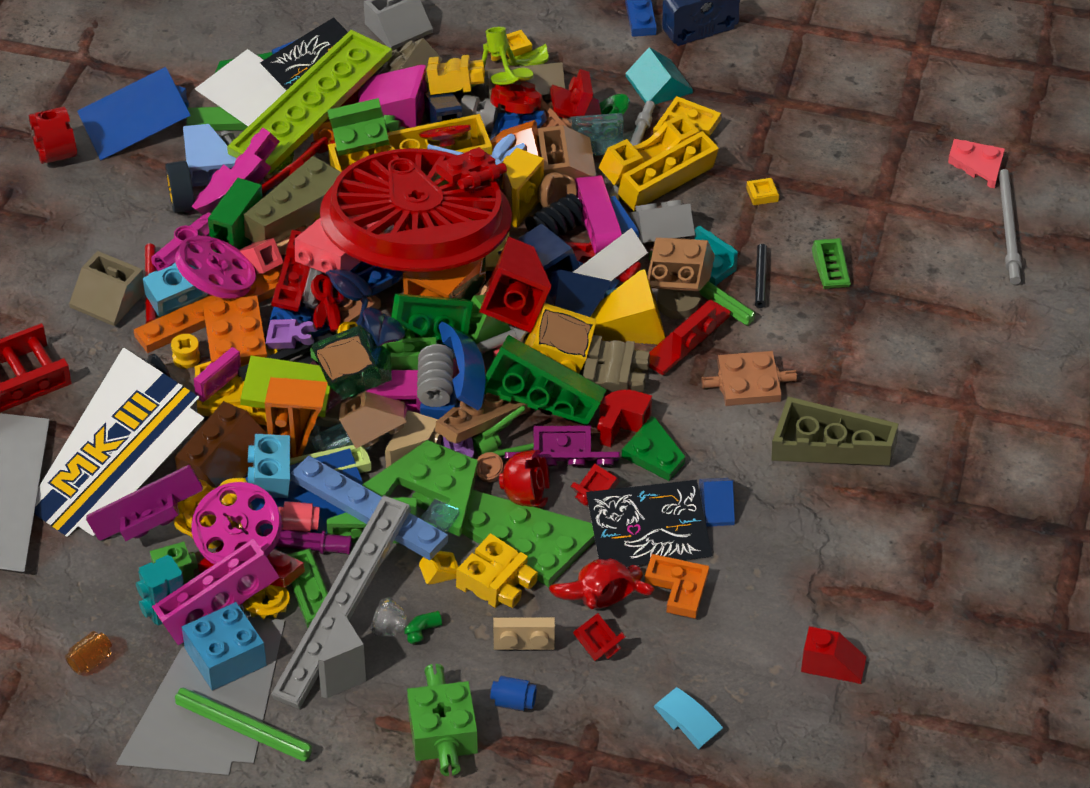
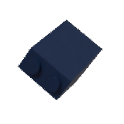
[498,224,580,279]

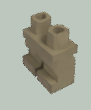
[583,335,650,396]

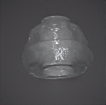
[370,597,407,636]

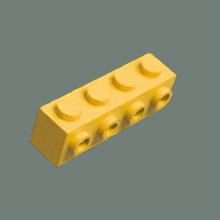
[618,131,719,211]

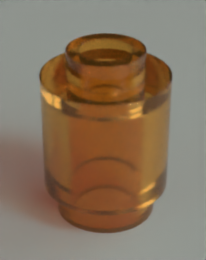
[65,631,112,675]

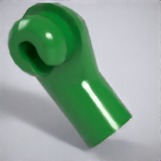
[404,611,442,644]

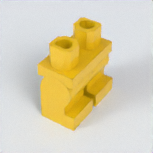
[427,55,485,95]
[456,533,538,608]

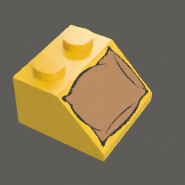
[502,148,544,228]
[525,303,596,374]

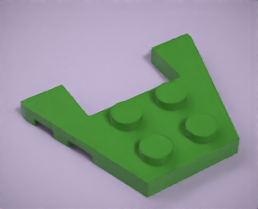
[362,440,478,537]

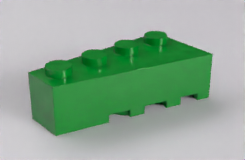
[484,335,607,425]

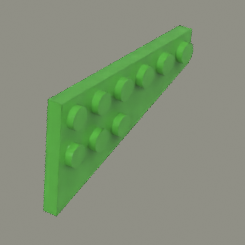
[412,490,595,587]

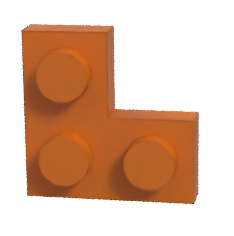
[644,554,709,619]

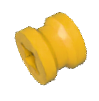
[171,334,200,369]

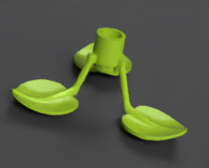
[461,27,549,90]

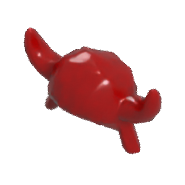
[549,558,654,610]

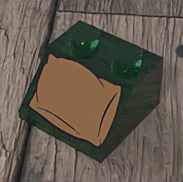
[312,325,392,399]

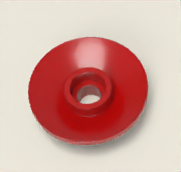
[419,125,471,147]

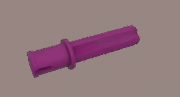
[263,528,352,555]

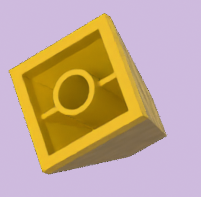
[591,269,666,345]

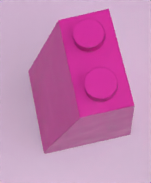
[358,65,427,132]

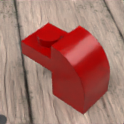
[597,390,652,447]

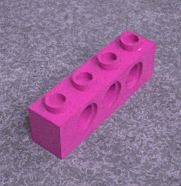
[152,539,280,646]

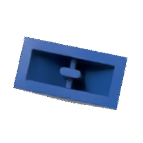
[699,478,735,527]

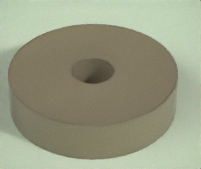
[657,289,701,319]

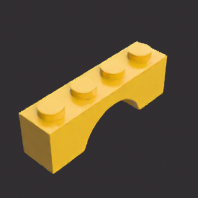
[599,113,700,186]

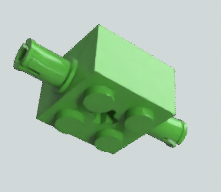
[407,664,478,776]

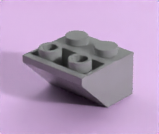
[364,0,433,50]
[629,199,695,243]

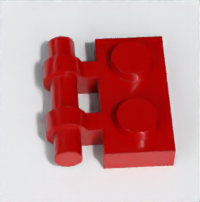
[436,147,507,190]

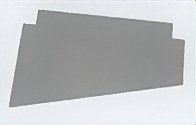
[0,413,49,572]

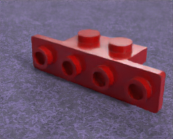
[649,300,730,375]

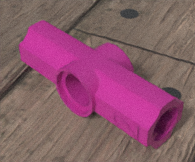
[151,212,211,271]

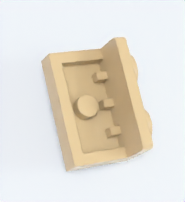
[493,617,555,650]

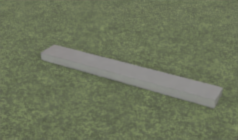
[271,495,411,709]

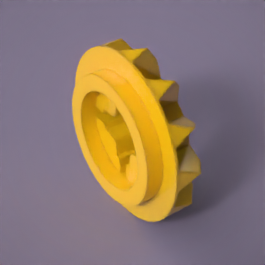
[243,585,290,620]

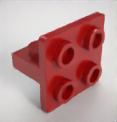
[550,69,603,127]

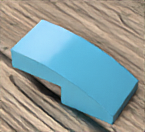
[653,687,723,749]

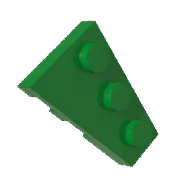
[391,294,473,348]

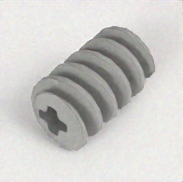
[417,344,453,407]

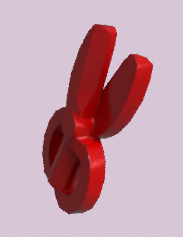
[311,274,344,332]

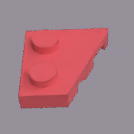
[948,139,1005,189]

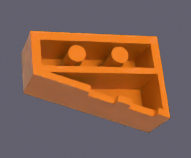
[265,377,328,458]

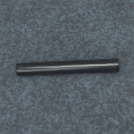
[755,244,767,308]

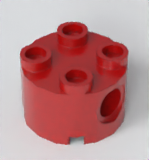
[28,106,77,164]

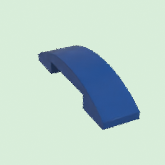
[438,322,485,410]

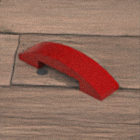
[271,230,310,312]

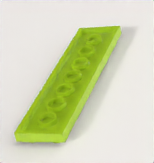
[227,30,392,175]

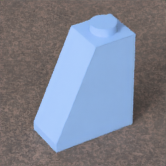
[183,124,237,187]

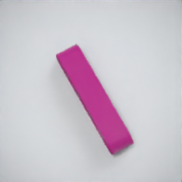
[575,175,622,255]

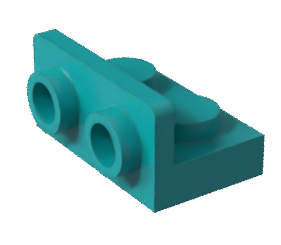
[693,226,738,286]

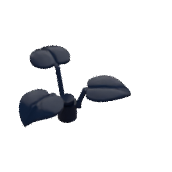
[325,269,405,351]

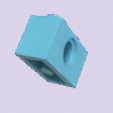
[143,263,208,317]

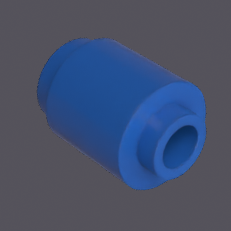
[490,676,537,711]

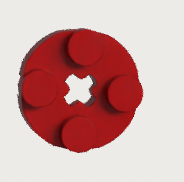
[490,82,542,114]

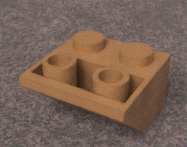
[538,125,596,180]
[647,237,715,291]
[339,391,407,449]

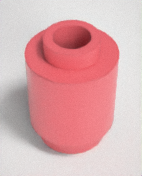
[278,501,320,532]

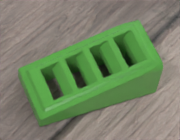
[812,238,851,289]

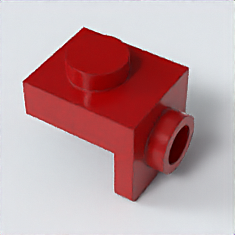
[570,464,620,507]
[573,613,626,661]

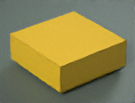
[746,178,779,206]

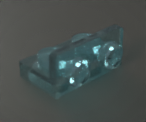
[571,113,623,156]

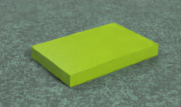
[240,356,332,417]

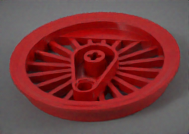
[320,148,512,272]

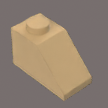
[385,410,443,468]

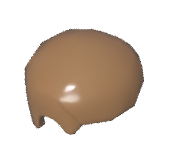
[538,172,577,208]

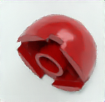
[499,450,550,507]

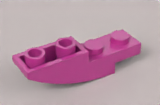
[192,128,280,215]

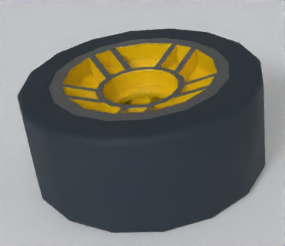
[165,161,195,213]

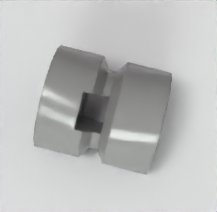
[460,95,501,133]

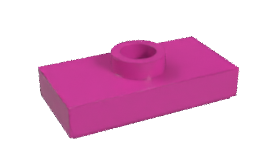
[194,347,241,402]

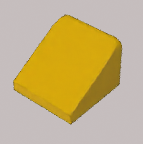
[419,551,459,585]

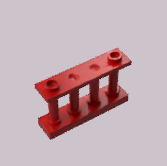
[0,323,72,412]

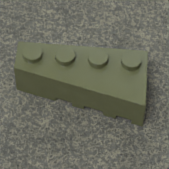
[244,156,350,243]
[771,397,899,466]

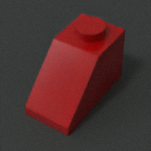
[801,626,867,684]

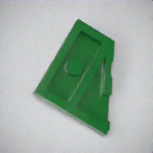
[621,416,685,481]

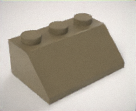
[484,62,565,101]

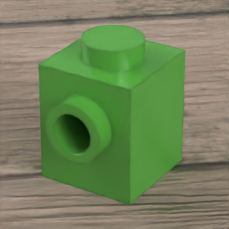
[150,542,198,584]

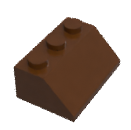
[175,401,267,488]

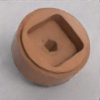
[477,452,505,483]

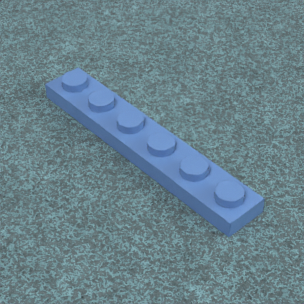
[290,455,448,560]

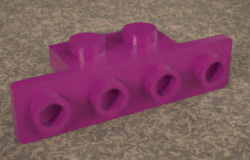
[505,426,620,466]
[86,465,203,541]

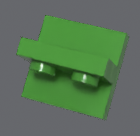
[327,98,390,156]

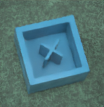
[181,602,267,691]

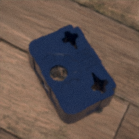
[662,0,740,46]

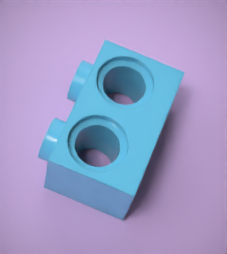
[247,434,290,498]

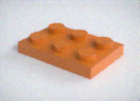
[203,295,267,365]

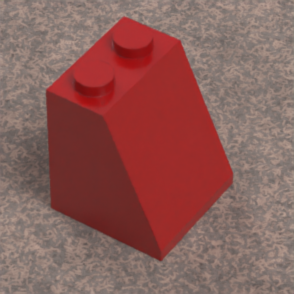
[479,236,551,333]

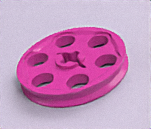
[175,236,256,299]
[191,482,282,564]

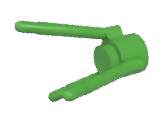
[472,406,534,456]

